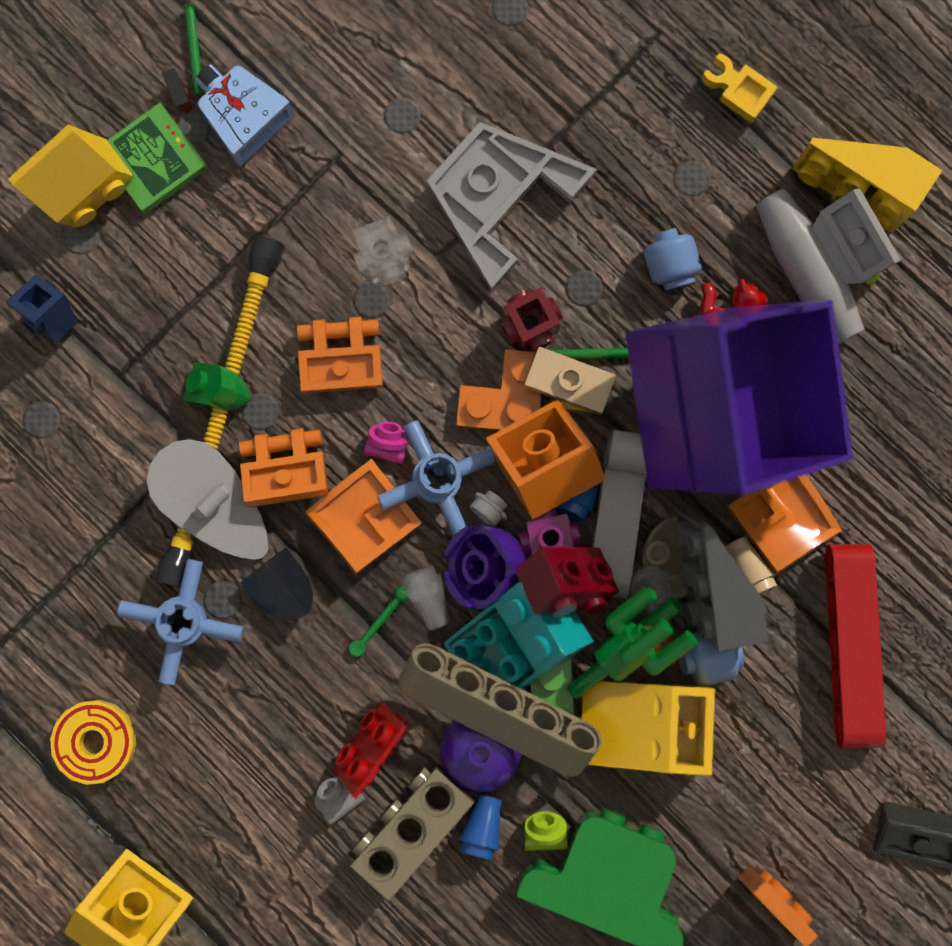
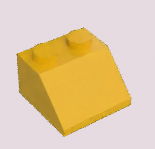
[8,124,134,228]
[64,849,194,946]

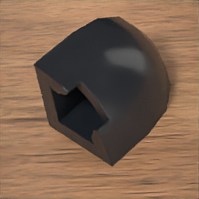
[240,548,313,620]

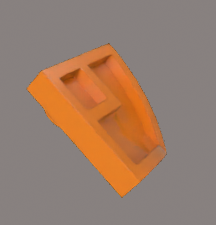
[305,459,422,575]
[727,475,842,575]

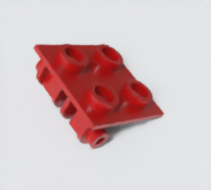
[333,701,409,799]

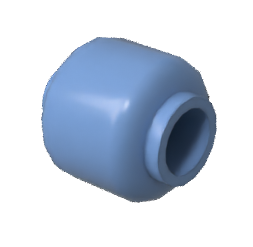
[644,228,702,291]
[679,632,744,686]

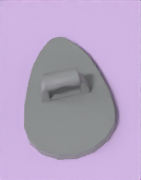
[146,439,268,560]

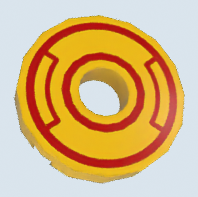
[50,700,136,785]

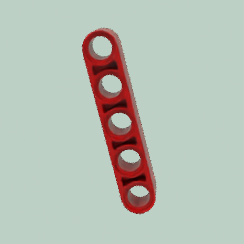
[825,543,886,749]

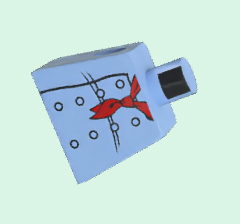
[195,65,294,167]

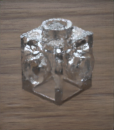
[352,216,414,286]

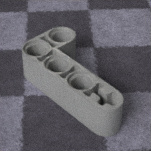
[591,430,647,599]

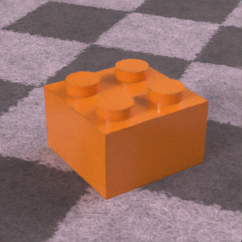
[486,399,606,520]

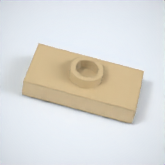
[524,347,616,415]

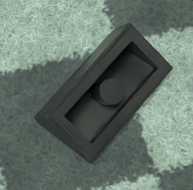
[874,801,952,870]

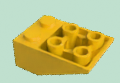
[792,138,943,233]
[581,681,715,775]

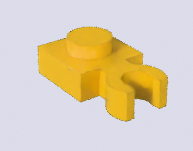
[701,53,778,124]

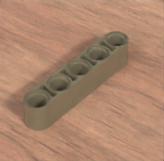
[398,644,602,777]

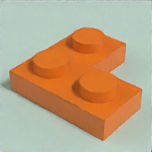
[456,349,541,431]
[738,866,818,946]

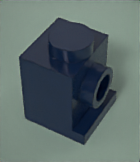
[6,274,78,344]

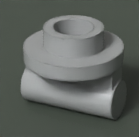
[315,776,365,825]

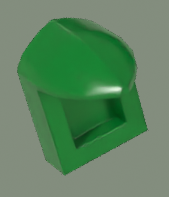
[183,362,252,410]

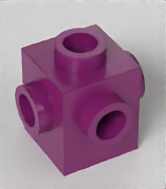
[519,509,581,556]

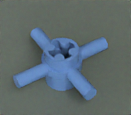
[377,420,495,536]
[117,559,244,685]

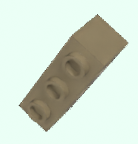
[351,765,474,901]

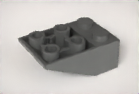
[673,508,768,652]

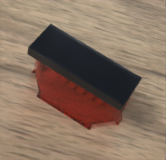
[162,68,193,113]

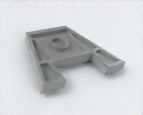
[427,122,597,292]

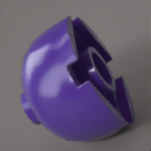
[444,525,526,609]
[440,720,522,792]

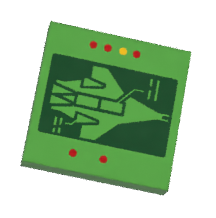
[107,103,209,215]

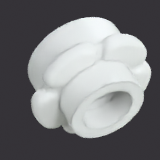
[469,490,507,527]

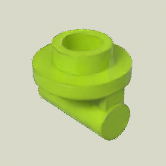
[525,811,567,851]

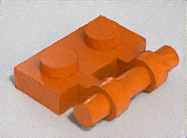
[297,317,383,394]
[239,428,329,508]

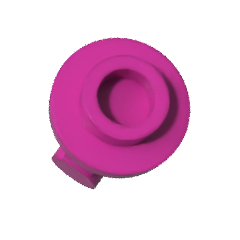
[364,421,409,464]

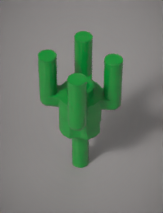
[567,585,698,699]

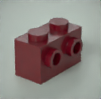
[515,547,620,617]

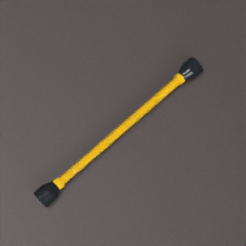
[154,236,285,587]

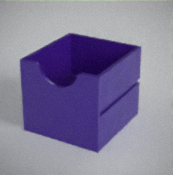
[625,299,853,495]

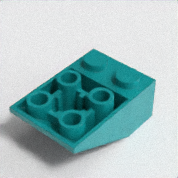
[443,582,594,690]

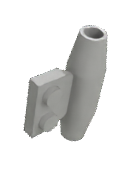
[756,188,901,345]

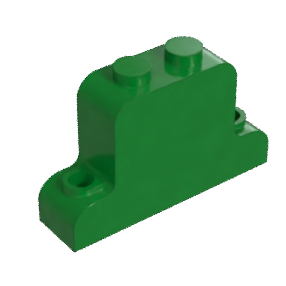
[515,808,683,946]

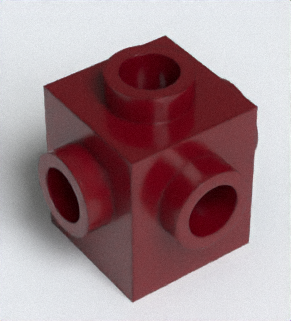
[500,287,562,351]

